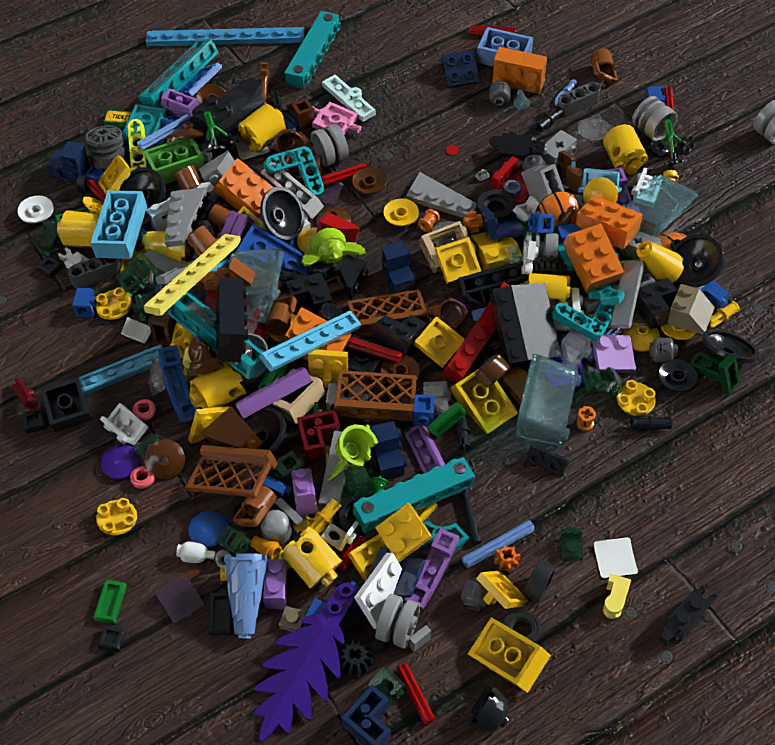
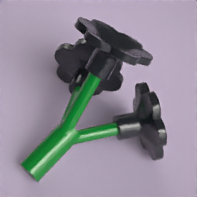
[196,111,241,153]
[650,119,695,166]

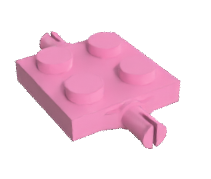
[312,102,361,135]

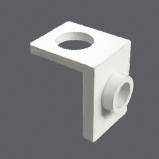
[121,318,151,344]
[321,521,359,551]

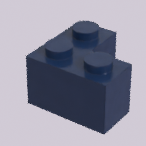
[47,141,90,181]
[381,241,417,293]
[370,421,407,479]
[341,685,391,745]

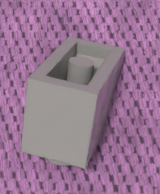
[199,150,235,186]

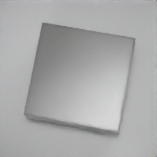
[409,625,431,652]

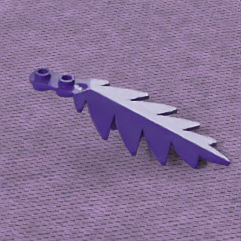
[254,583,357,742]

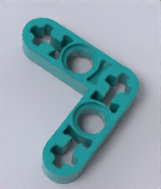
[264,147,324,196]
[552,302,615,341]

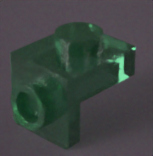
[596,367,626,397]

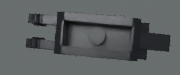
[489,132,548,161]
[659,584,719,646]

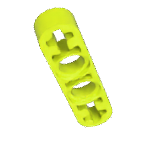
[128,119,148,171]

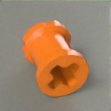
[418,209,440,232]
[576,406,596,432]

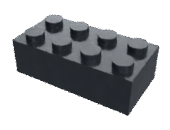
[215,277,248,362]

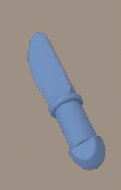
[555,79,577,106]

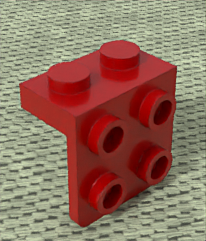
[491,156,530,205]

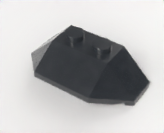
[458,261,528,308]

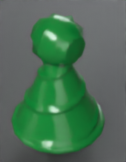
[369,475,389,495]

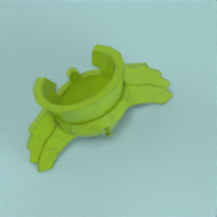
[302,228,366,266]
[327,424,378,482]

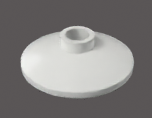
[18,196,53,223]

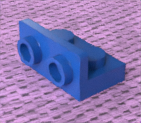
[246,472,293,502]

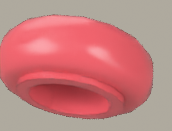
[132,399,156,421]
[130,466,155,489]

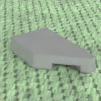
[275,498,303,525]

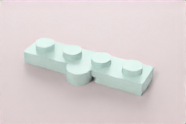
[322,75,376,122]

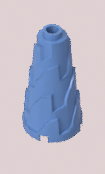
[224,554,267,639]

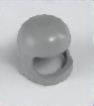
[261,510,292,545]

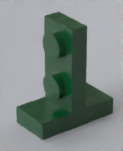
[689,352,741,395]

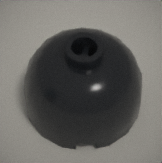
[467,685,510,733]

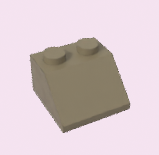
[668,284,715,334]

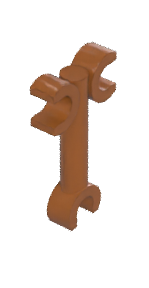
[260,62,270,103]

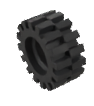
[532,255,566,276]

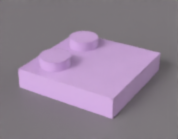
[592,335,636,373]

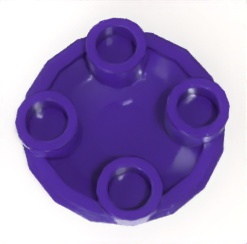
[101,444,141,481]

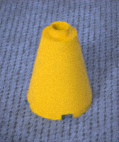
[142,229,193,264]
[636,241,684,283]

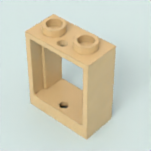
[419,221,476,274]
[266,369,326,424]

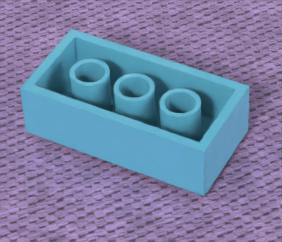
[91,191,147,259]

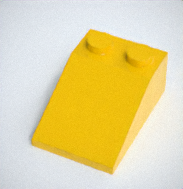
[471,232,523,271]
[449,369,518,434]
[468,617,551,693]

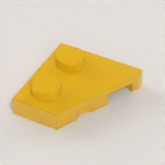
[347,534,389,582]

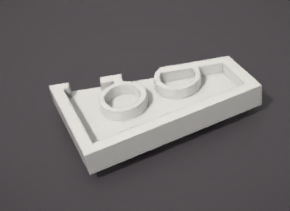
[354,553,402,629]

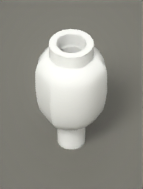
[176,542,216,563]

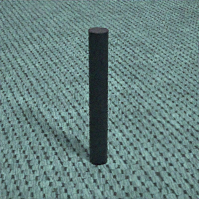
[460,489,481,545]

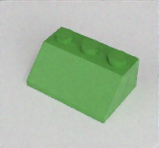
[143,138,205,185]

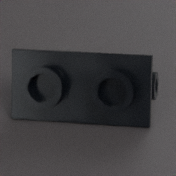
[192,193,220,227]
[526,445,570,476]

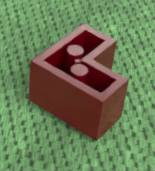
[297,409,340,463]

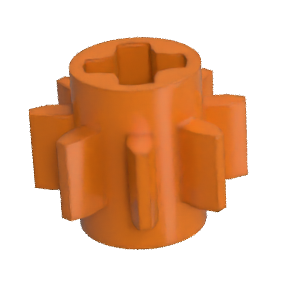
[462,211,483,233]
[494,545,520,573]

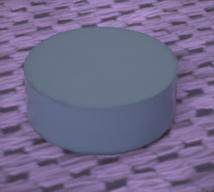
[503,180,521,197]

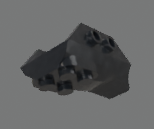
[190,77,265,140]

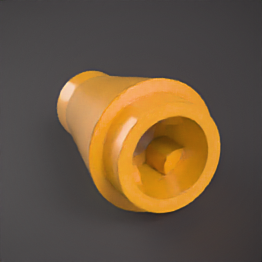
[250,536,282,560]

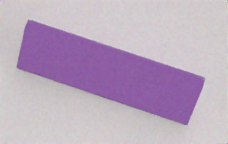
[235,367,312,418]
[405,425,445,473]

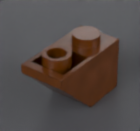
[286,99,315,129]

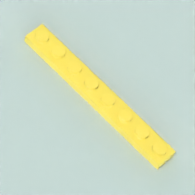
[143,234,241,316]

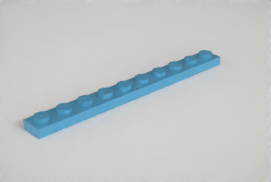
[146,27,305,47]

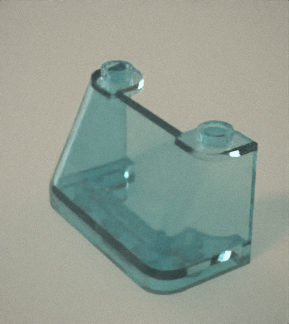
[622,175,699,237]
[228,249,284,323]
[516,353,582,446]

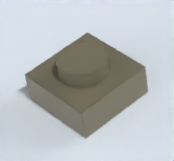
[279,606,306,632]

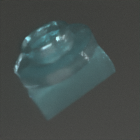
[514,90,530,110]
[504,246,523,264]

